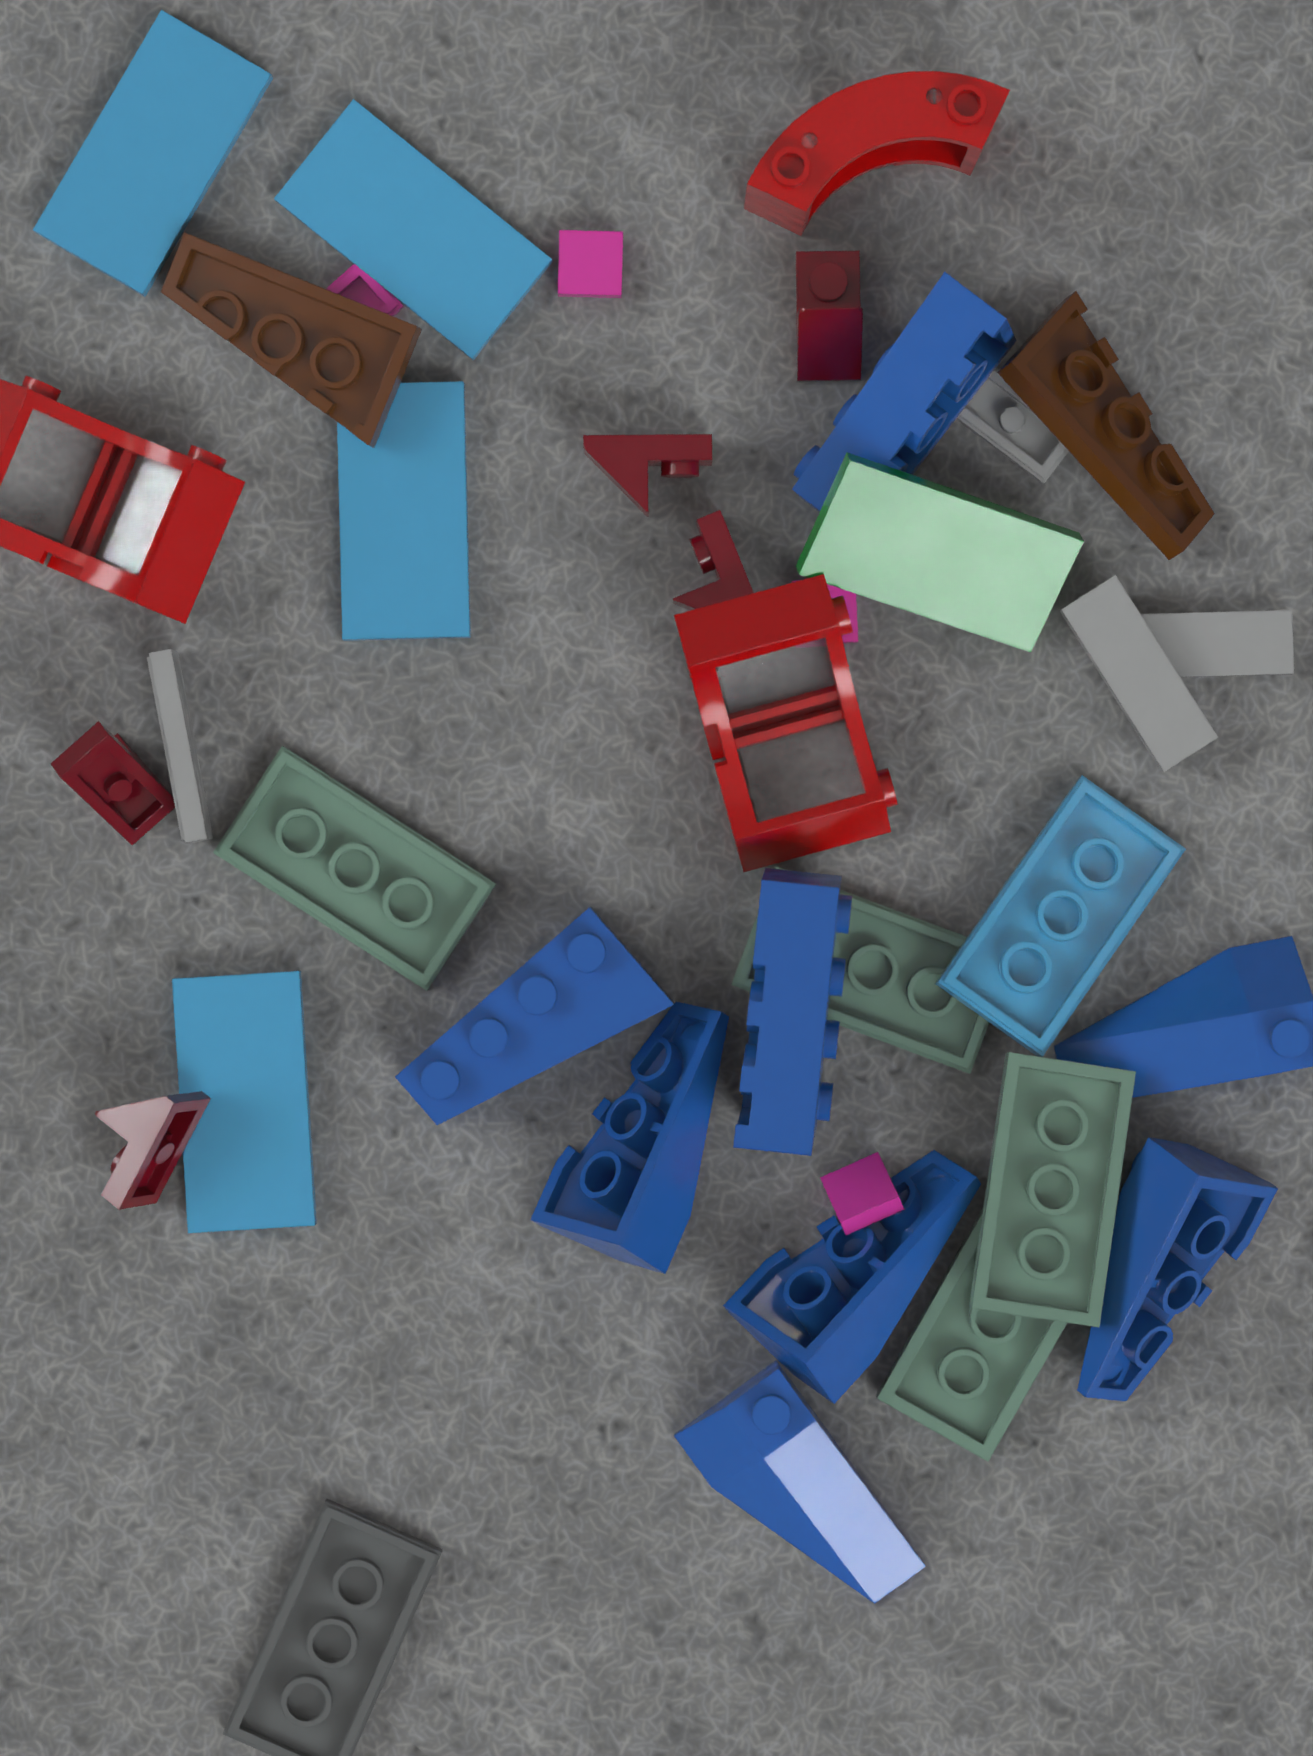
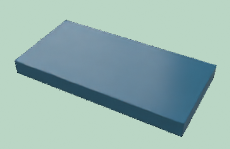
[33,10,273,297]
[274,99,553,360]
[337,381,471,641]
[935,775,1186,1057]
[172,971,317,1233]

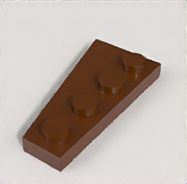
[161,232,422,448]
[997,291,1215,560]

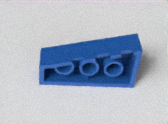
[792,272,1017,513]
[733,868,852,1156]
[395,907,674,1125]

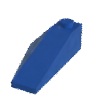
[1054,936,1313,1098]
[530,1001,729,1274]
[1077,1137,1278,1401]
[723,1150,981,1404]
[674,1360,926,1604]

